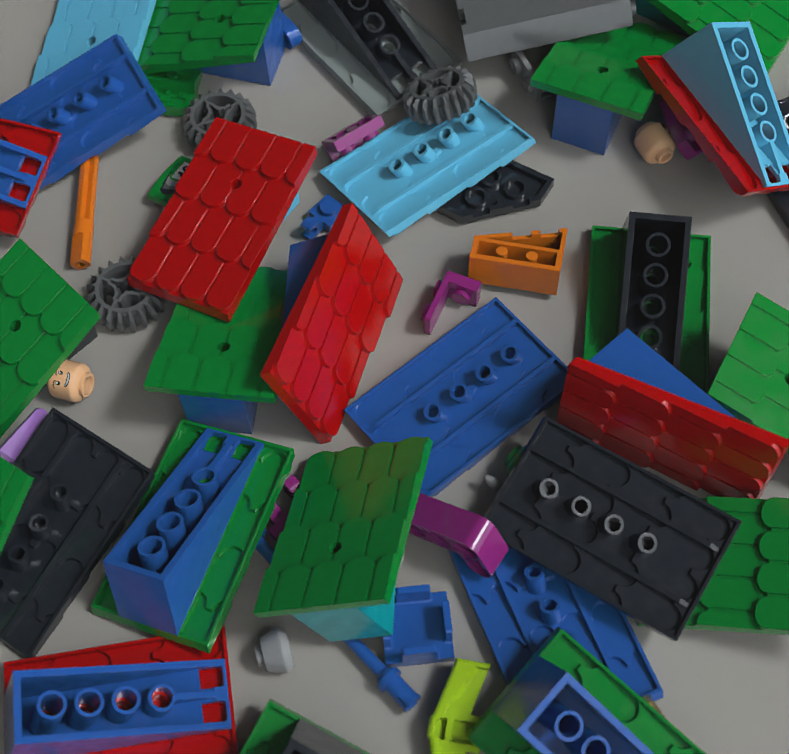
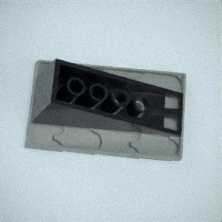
[281,0,464,116]

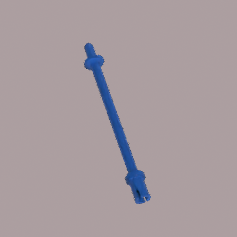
[255,529,421,713]

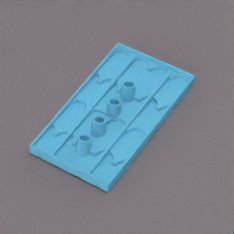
[30,0,157,86]
[319,94,537,237]

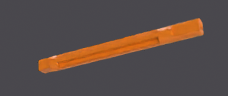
[70,155,99,270]

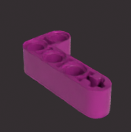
[409,493,509,578]

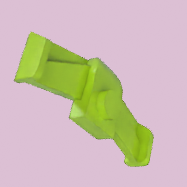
[426,658,491,754]

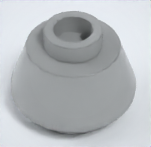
[254,627,295,674]

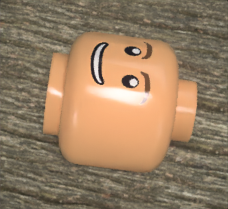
[46,359,95,402]

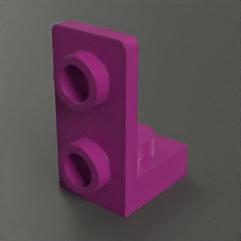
[421,270,481,334]

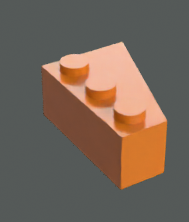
[468,228,568,295]

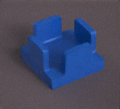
[383,584,455,668]

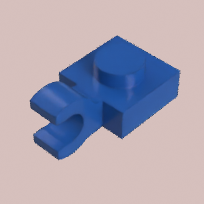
[301,194,343,240]

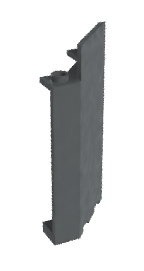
[456,0,636,62]

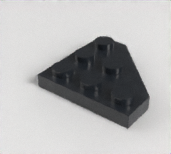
[437,147,554,224]

